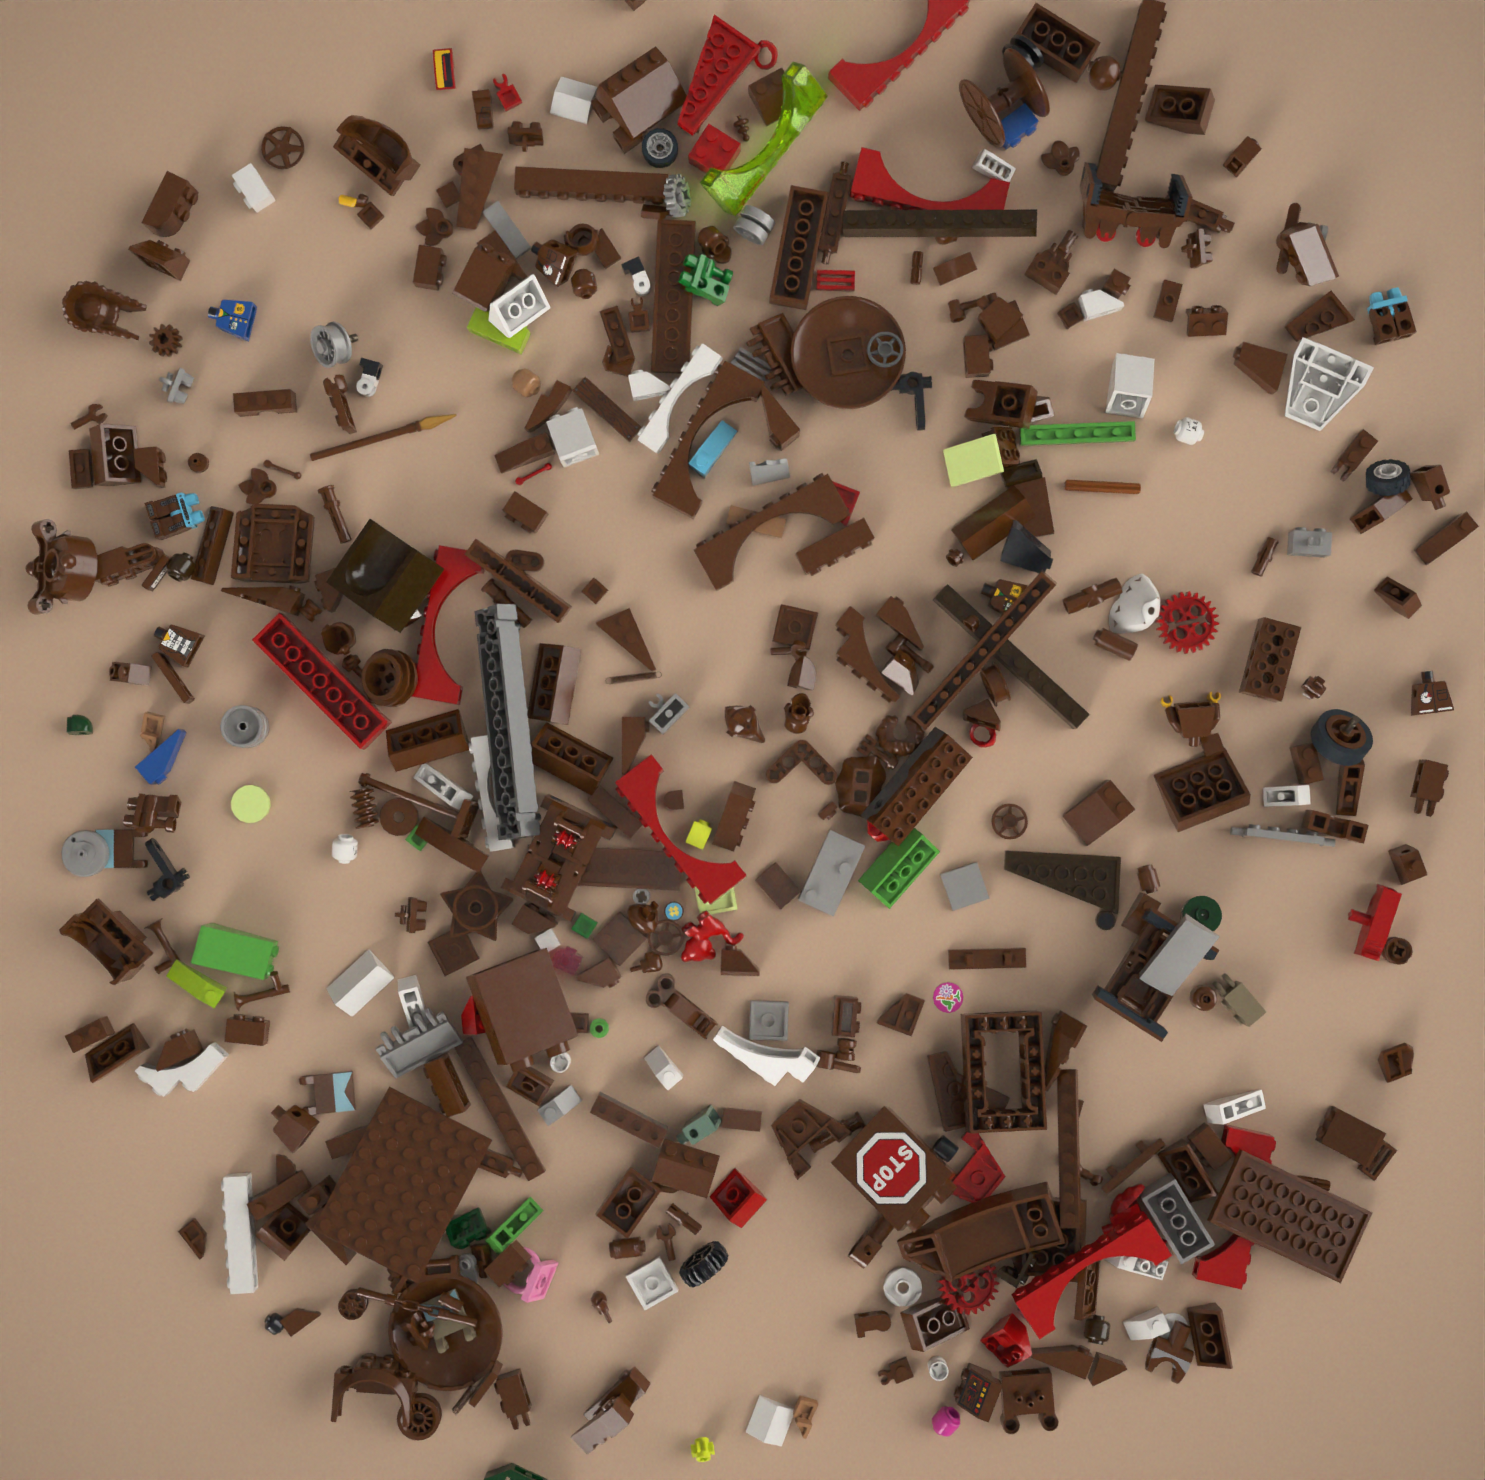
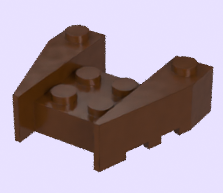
[571,1366,651,1454]

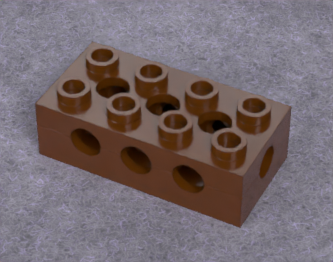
[1239,617,1301,703]

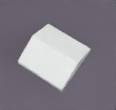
[550,77,597,124]
[746,1395,794,1446]

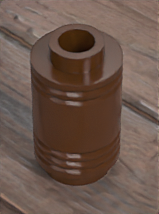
[609,1236,646,1259]

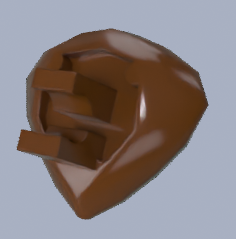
[627,901,659,933]

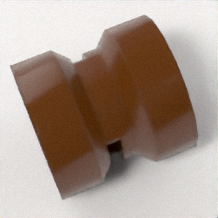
[836,1038,857,1061]

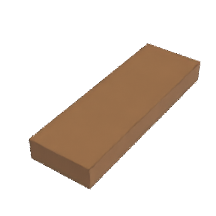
[726,505,786,538]

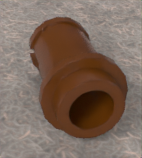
[438,1292,464,1314]

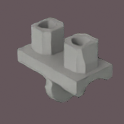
[159,368,194,404]

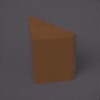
[506,1066,554,1106]

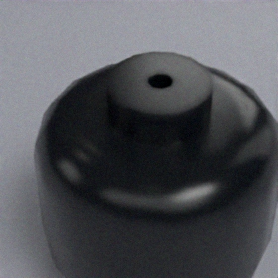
[264,1313,284,1335]

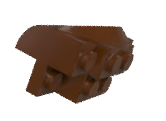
[333,115,421,196]

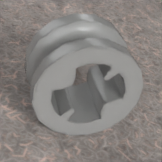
[633,889,650,904]

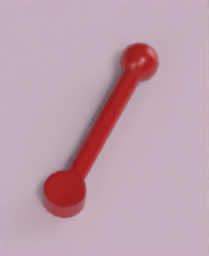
[515,463,552,485]

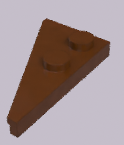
[596,608,656,671]

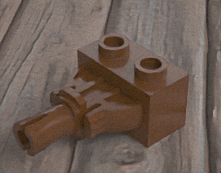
[1024,230,1078,295]

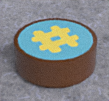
[664,901,684,921]

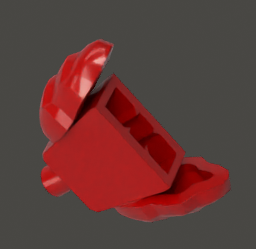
[1101,1184,1167,1246]

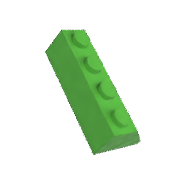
[858,828,940,909]

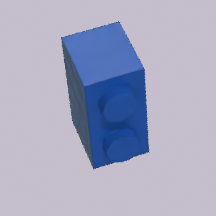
[1001,103,1039,150]

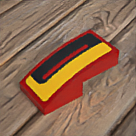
[433,48,456,90]

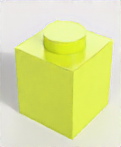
[686,819,712,850]

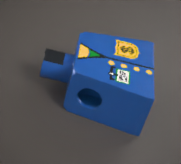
[208,300,257,342]

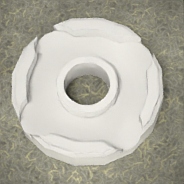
[883,1267,922,1307]

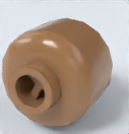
[512,369,541,397]

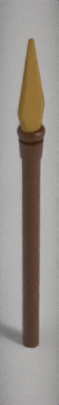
[310,414,457,461]

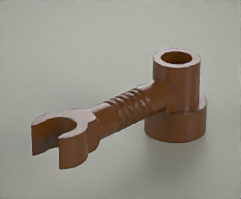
[948,293,997,323]
[885,634,934,674]

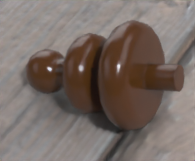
[733,115,750,141]

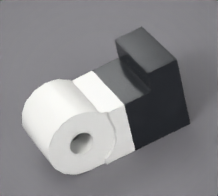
[621,256,651,296]
[356,357,383,397]

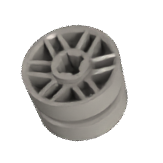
[733,205,775,245]

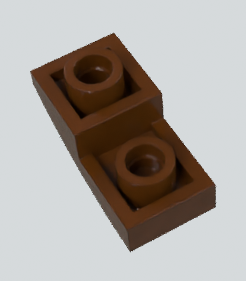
[933,252,978,286]

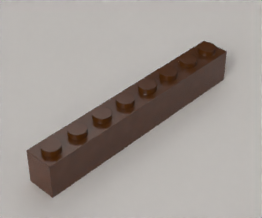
[514,166,669,205]

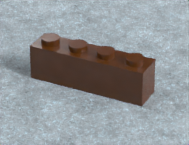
[796,518,875,576]

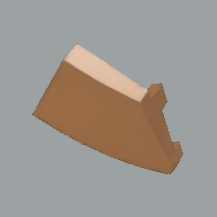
[140,712,165,752]
[793,1395,818,1439]

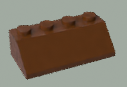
[527,643,581,725]
[386,709,469,772]
[531,722,613,796]

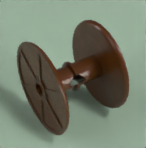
[959,48,1050,148]

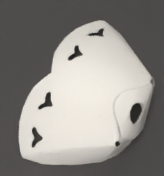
[1109,573,1160,634]

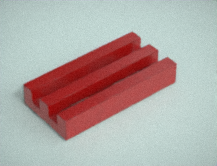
[816,270,855,291]

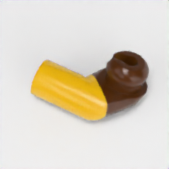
[339,194,369,208]

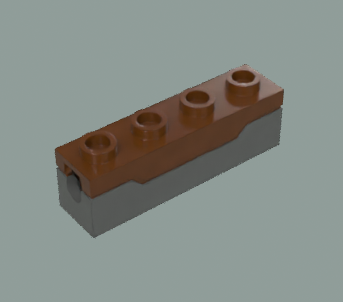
[590,1092,668,1148]

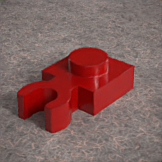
[493,74,522,111]

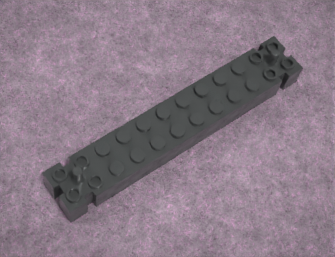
[474,604,541,840]

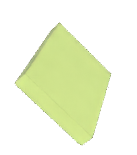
[943,434,1004,487]

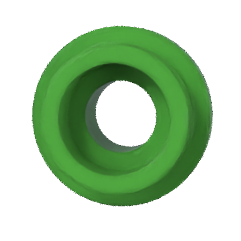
[590,1018,609,1038]

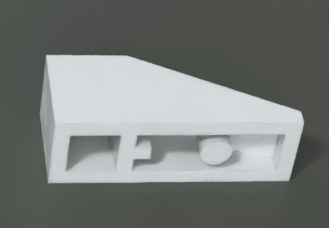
[413,763,473,810]
[397,975,429,1031]
[1203,1089,1266,1124]

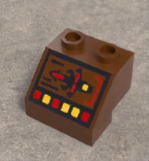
[954,1363,1003,1423]

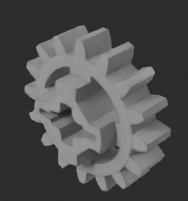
[663,174,691,217]

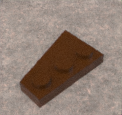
[1285,290,1355,342]

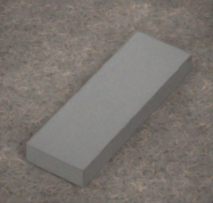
[482,201,531,259]

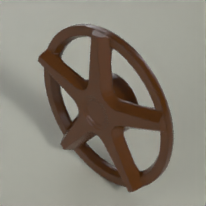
[261,126,304,169]

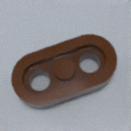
[506,550,544,572]

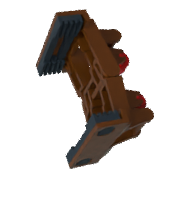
[1080,162,1193,248]

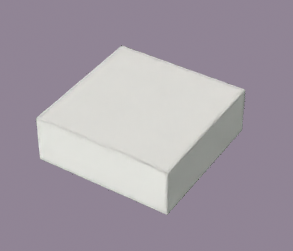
[534,928,561,952]

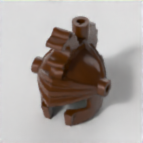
[725,705,765,743]

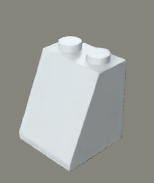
[1105,353,1155,419]
[546,407,599,467]

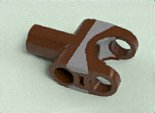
[1145,1320,1194,1384]

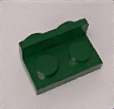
[446,1208,491,1250]

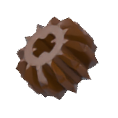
[149,324,183,357]

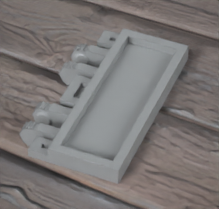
[375,1008,463,1079]

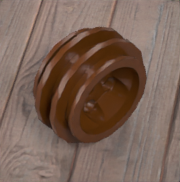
[361,649,418,707]

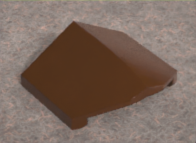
[1378,1043,1414,1083]

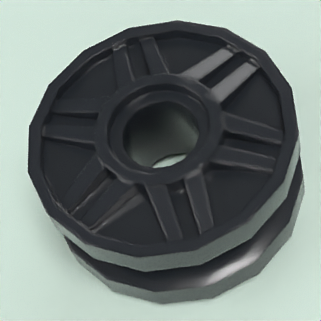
[1002,34,1044,71]

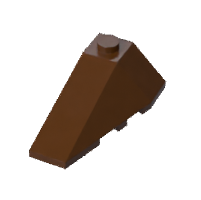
[221,585,306,616]
[1044,1010,1087,1092]

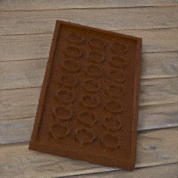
[1207,1149,1372,1283]

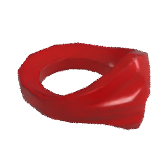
[754,40,778,70]
[969,724,997,748]

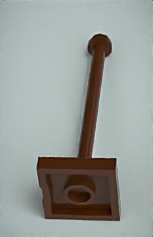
[358,773,479,838]

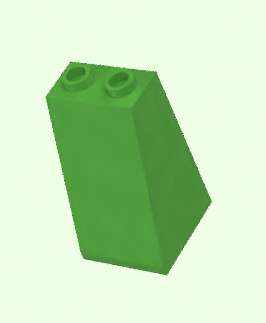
[191,923,279,980]

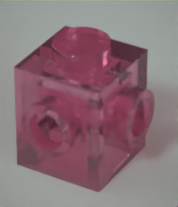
[552,946,583,975]

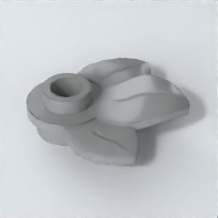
[448,1253,478,1283]

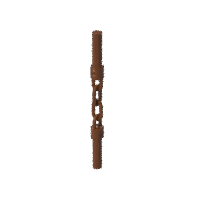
[357,1287,478,1327]

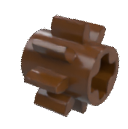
[1302,676,1326,699]

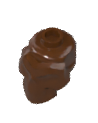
[698,226,732,264]
[784,693,814,734]

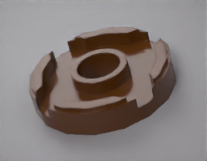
[380,798,419,836]

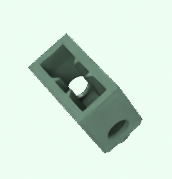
[676,1105,722,1145]

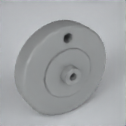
[61,830,109,877]

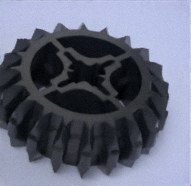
[679,1241,729,1287]

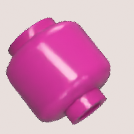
[932,1406,961,1437]

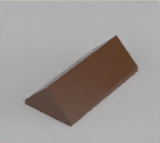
[951,485,1036,561]

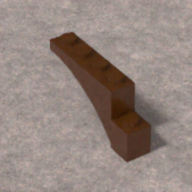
[835,606,901,703]

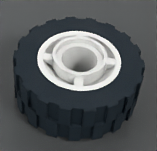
[1366,459,1411,496]

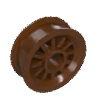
[979,662,1011,707]
[397,1393,442,1441]

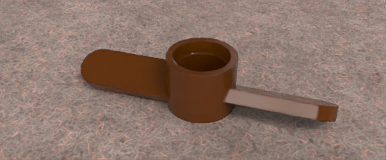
[1276,203,1301,274]
[816,1050,861,1073]

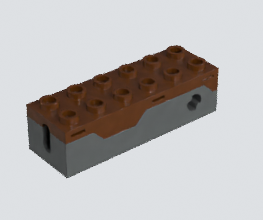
[861,727,973,846]

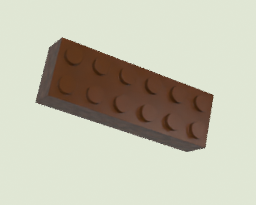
[769,185,829,310]

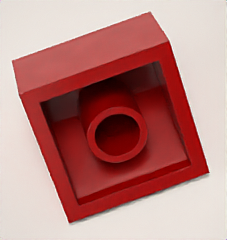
[709,1168,767,1228]

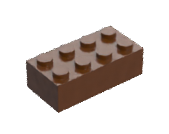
[1015,3,1101,83]

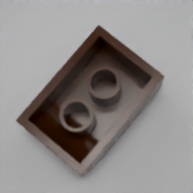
[141,171,199,237]

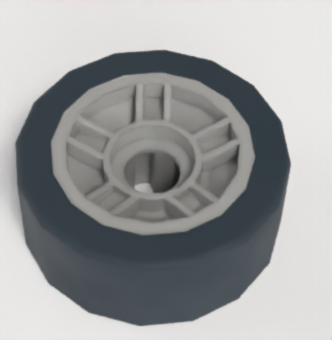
[642,128,678,168]

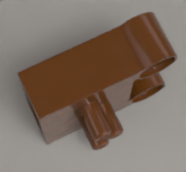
[999,1367,1059,1434]

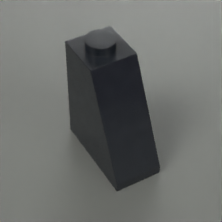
[1000,520,1053,573]

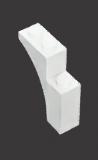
[135,1042,230,1097]

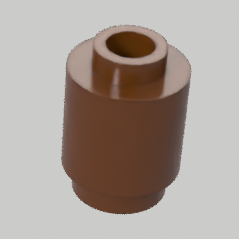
[1137,864,1160,894]

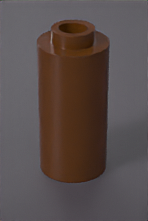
[1093,628,1138,661]

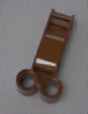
[646,973,718,1039]

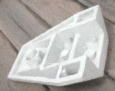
[1284,337,1374,431]

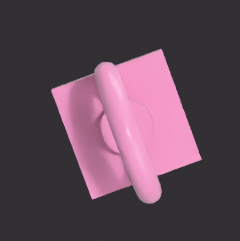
[504,1247,559,1303]

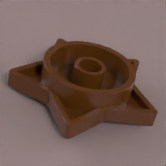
[440,871,513,941]

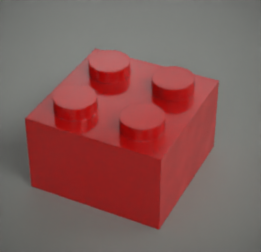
[688,123,741,183]

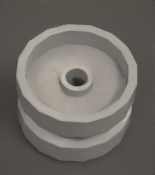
[220,705,269,748]

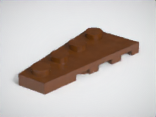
[456,148,503,230]
[927,1051,965,1132]

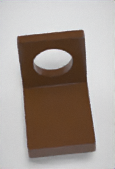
[602,345,635,377]

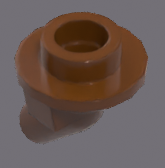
[342,654,362,678]

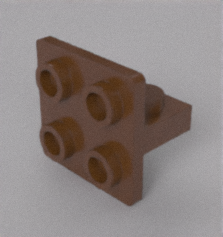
[981,427,1020,467]

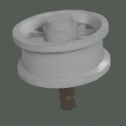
[310,321,358,368]

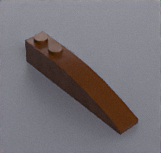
[465,539,572,623]

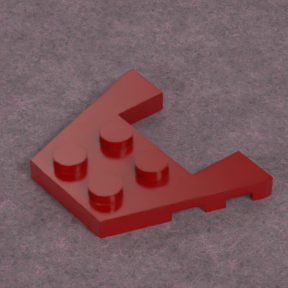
[952,1131,1006,1203]

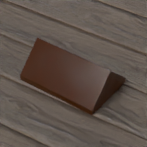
[85,1023,150,1083]
[1157,1139,1219,1203]
[1187,1302,1233,1369]

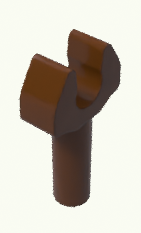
[71,404,108,430]
[771,640,807,660]
[656,1223,676,1261]

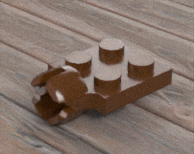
[323,374,357,434]

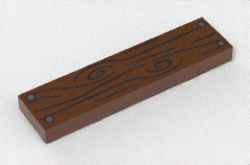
[572,377,642,442]

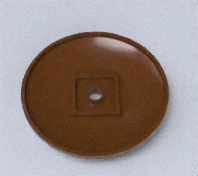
[791,296,906,409]

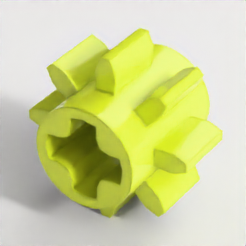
[690,1437,715,1462]

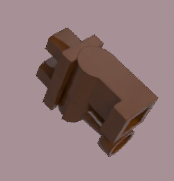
[123,793,182,833]

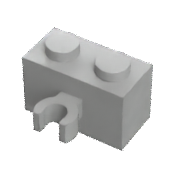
[1287,527,1332,558]
[649,693,690,735]

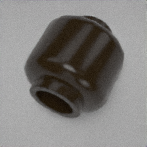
[166,552,196,582]
[1084,1315,1110,1345]

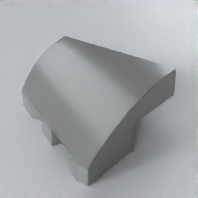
[749,459,790,486]

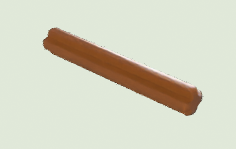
[1064,480,1141,494]

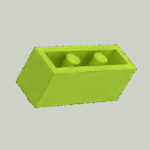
[467,307,531,355]

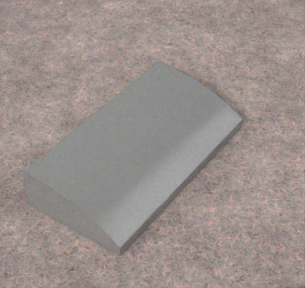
[1139,914,1219,996]

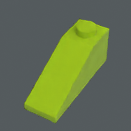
[166,959,227,1009]

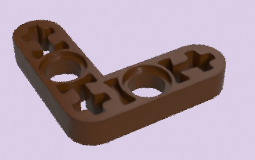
[766,740,837,785]

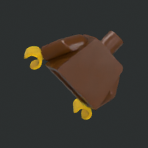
[1160,692,1221,747]

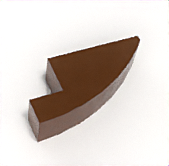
[414,817,489,873]

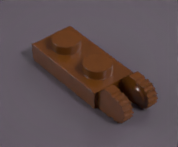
[1331,429,1378,482]

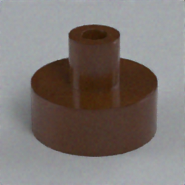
[188,453,209,473]

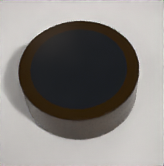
[1095,911,1116,930]

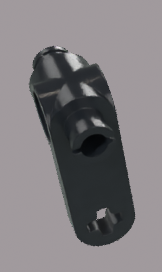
[891,372,932,431]
[145,838,190,901]

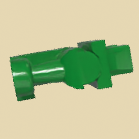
[678,254,733,306]

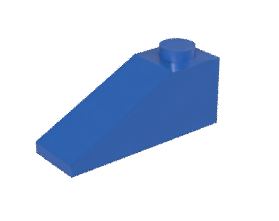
[135,729,187,785]

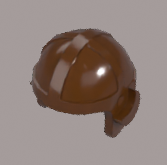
[1087,56,1123,91]
[564,223,599,256]
[321,622,356,655]

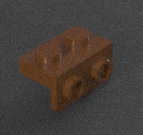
[1186,305,1228,337]

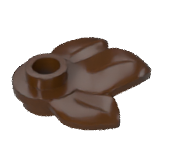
[1041,140,1080,176]
[415,208,454,246]
[238,468,277,505]

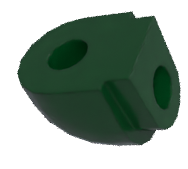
[67,715,93,735]

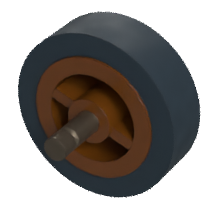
[1311,709,1373,766]

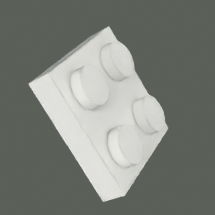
[626,1256,679,1310]

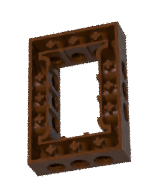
[961,1010,1047,1134]

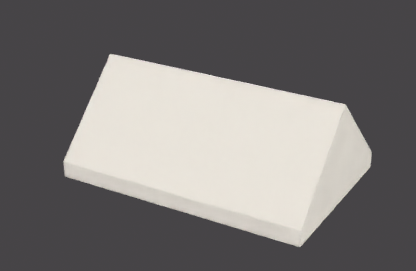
[489,274,551,338]
[326,949,395,1017]

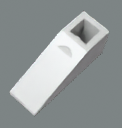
[1104,1256,1169,1280]

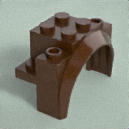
[59,898,153,985]
[331,1353,418,1427]

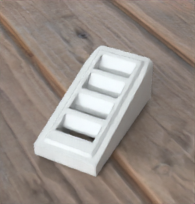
[972,149,1016,182]

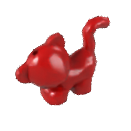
[681,910,744,962]

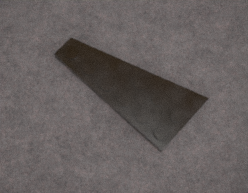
[1004,850,1121,914]

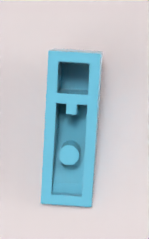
[689,420,738,478]

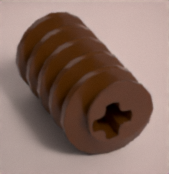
[349,788,379,829]

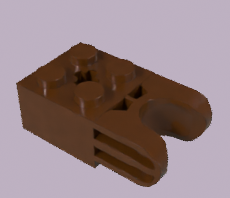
[964,380,1038,429]
[95,543,165,587]

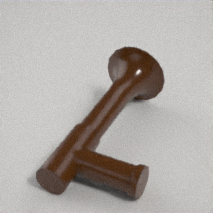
[144,918,180,974]
[234,971,290,1011]

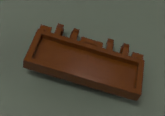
[746,313,803,396]

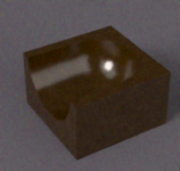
[326,519,444,633]

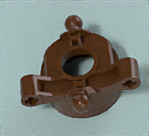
[25,519,97,615]

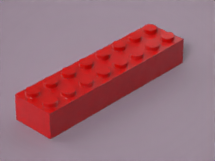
[252,613,392,750]

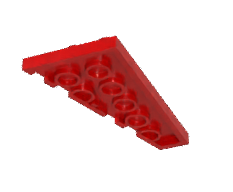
[677,14,760,136]

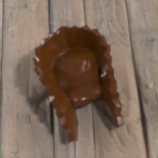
[62,281,147,340]

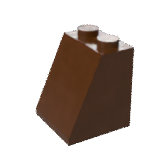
[452,243,516,312]
[1315,1105,1386,1168]

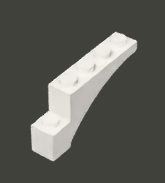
[713,1026,820,1086]

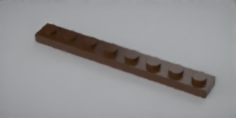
[454,1036,546,1181]
[1057,1069,1081,1229]

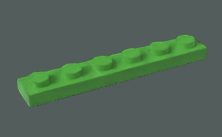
[1019,421,1136,446]

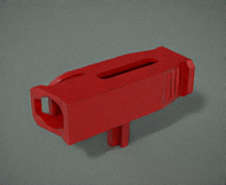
[1348,884,1402,961]

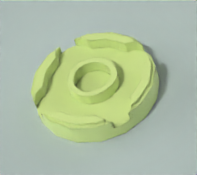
[231,785,271,823]

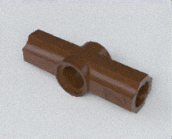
[1062,578,1123,615]

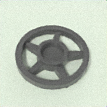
[867,332,903,368]

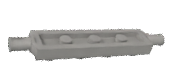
[1230,824,1336,847]

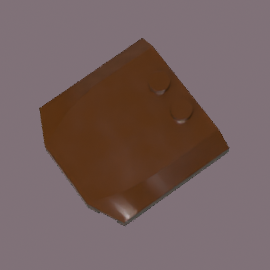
[231,504,315,584]

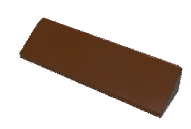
[191,506,234,585]

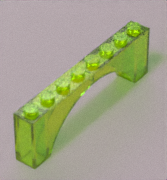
[700,61,828,217]

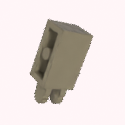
[1213,973,1266,1027]

